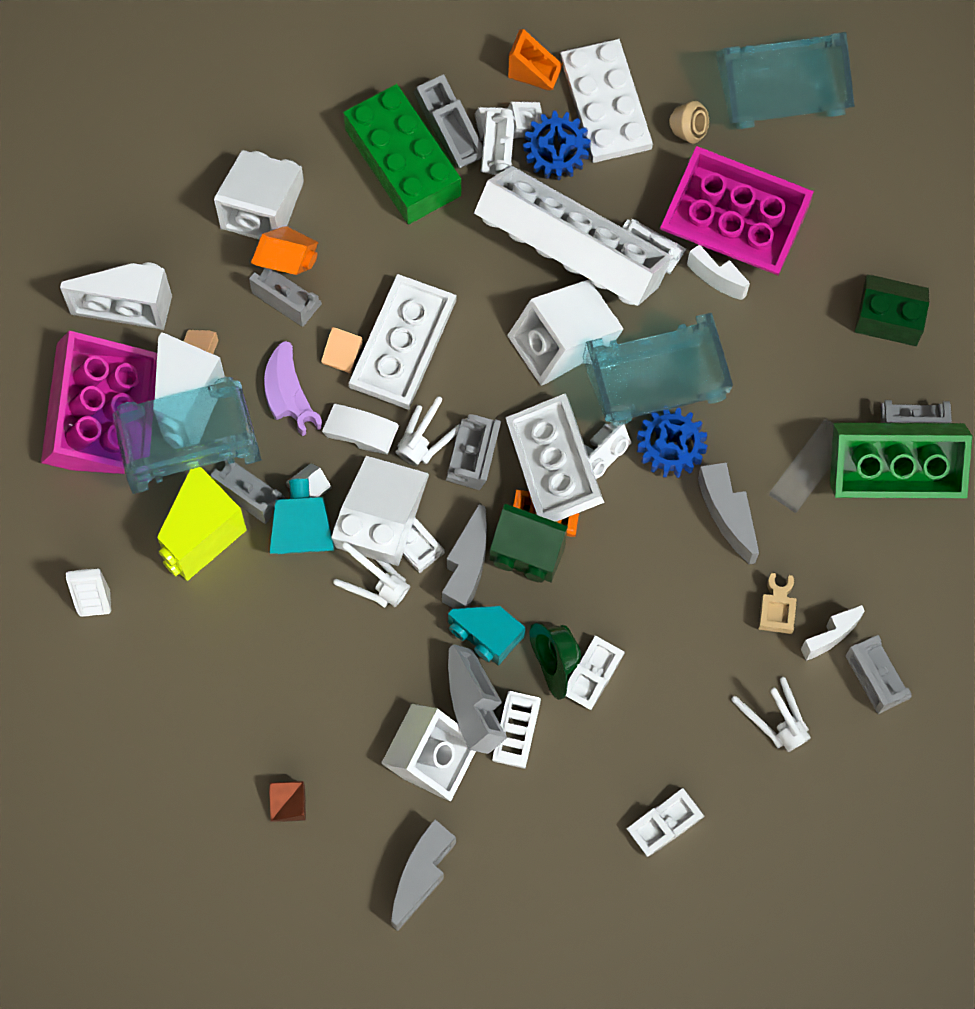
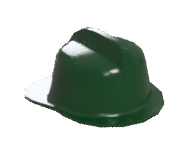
[529,622,581,700]

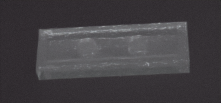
[769,419,833,513]

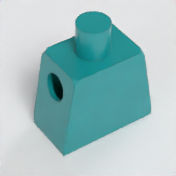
[270,479,335,554]

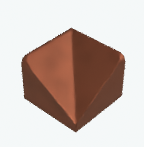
[269,781,306,822]

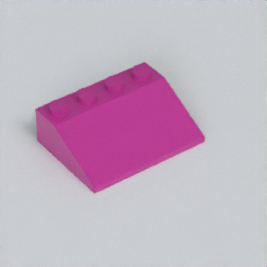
[660,146,814,275]
[41,330,157,475]

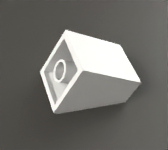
[214,150,304,240]
[507,279,624,386]
[154,332,226,448]

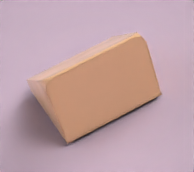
[321,327,363,374]
[184,330,218,354]

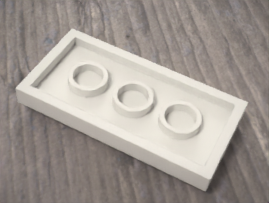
[560,39,653,163]
[349,274,456,410]
[505,394,604,522]

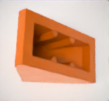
[508,29,563,91]

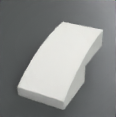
[475,102,542,141]
[687,245,750,300]
[322,404,399,454]
[801,605,865,661]
[566,636,625,710]
[627,788,705,857]

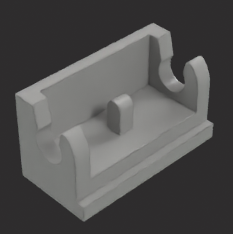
[249,267,322,327]
[880,400,952,423]
[446,414,501,490]
[210,457,285,524]
[845,635,912,714]

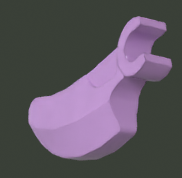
[264,341,322,436]

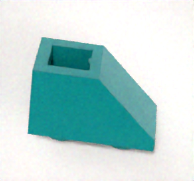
[448,606,525,666]

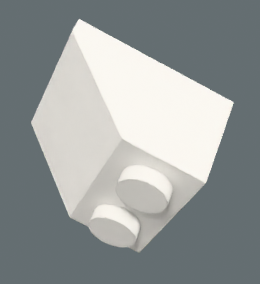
[381,704,476,801]

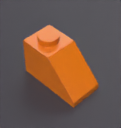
[251,226,318,275]

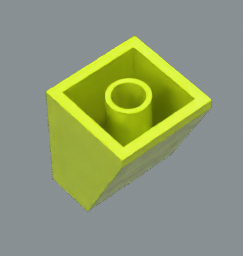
[157,462,247,581]

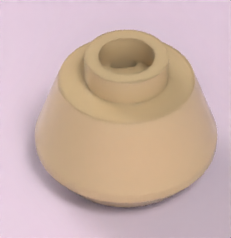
[669,101,709,144]

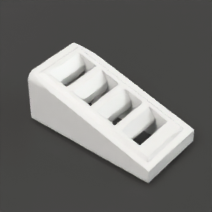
[66,568,111,617]
[492,691,541,769]

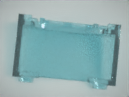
[716,32,855,129]
[583,313,733,426]
[112,377,262,494]

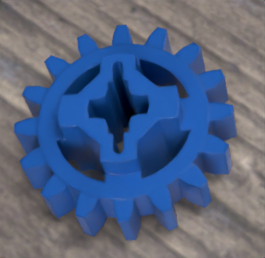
[523,111,591,180]
[637,407,708,478]

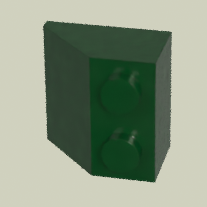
[854,274,930,347]
[490,504,568,583]

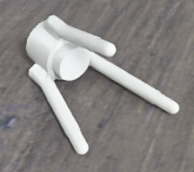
[396,396,467,467]
[333,542,410,608]
[732,677,811,752]

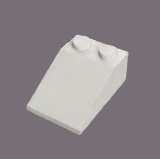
[60,263,172,330]
[331,456,429,566]

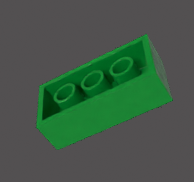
[343,84,461,225]
[830,423,972,498]

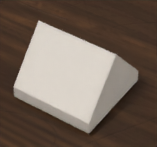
[286,463,332,498]

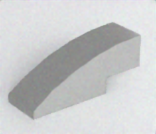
[413,74,483,169]
[698,462,759,564]
[442,504,487,609]
[448,644,508,754]
[391,819,456,931]

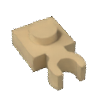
[759,573,797,634]

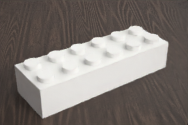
[474,166,673,306]

